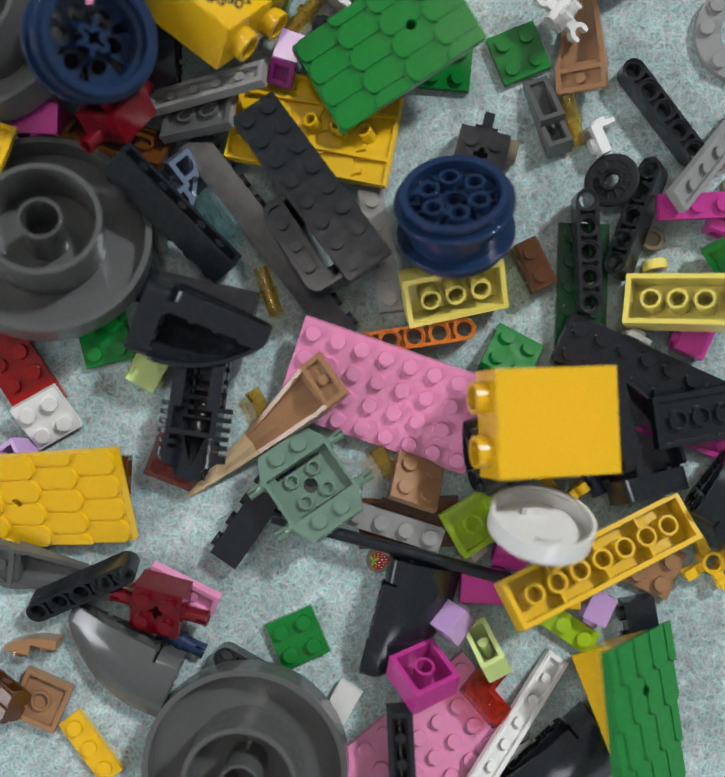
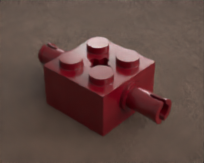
[75,80,157,153]
[109,569,211,640]

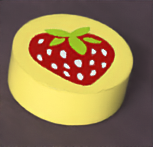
[641,257,668,273]

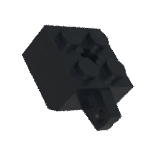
[454,112,511,172]

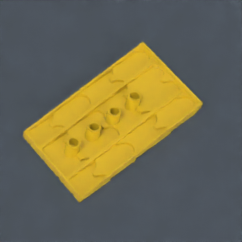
[223,63,405,189]
[0,446,139,547]

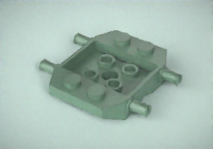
[246,427,375,544]

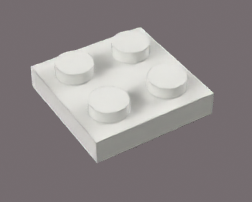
[10,383,83,450]

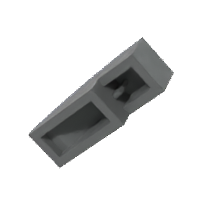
[523,75,574,159]

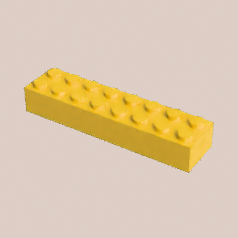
[493,492,703,632]

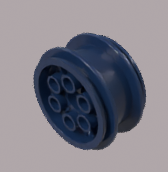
[20,0,158,105]
[393,155,516,278]

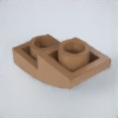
[3,633,64,657]

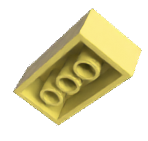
[397,259,509,329]
[622,273,725,332]

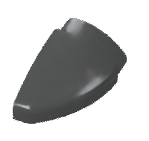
[68,603,188,718]

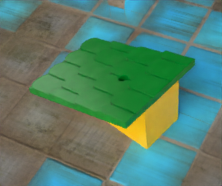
[292,0,487,137]
[572,620,686,777]

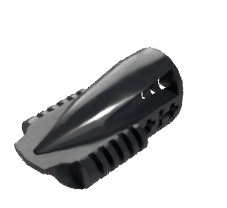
[153,354,233,481]

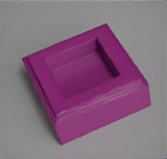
[267,56,298,90]

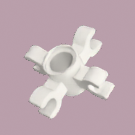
[532,0,588,44]

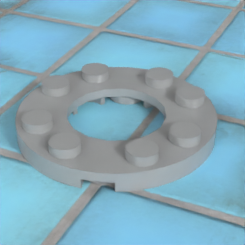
[693,0,725,81]

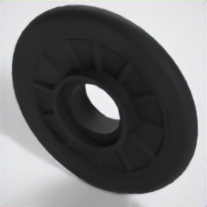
[585,154,640,207]

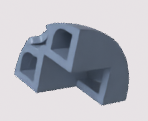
[159,148,199,206]

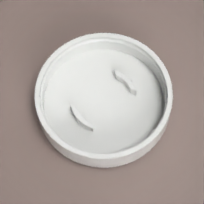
[487,484,597,566]

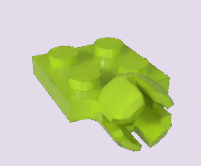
[438,489,500,560]

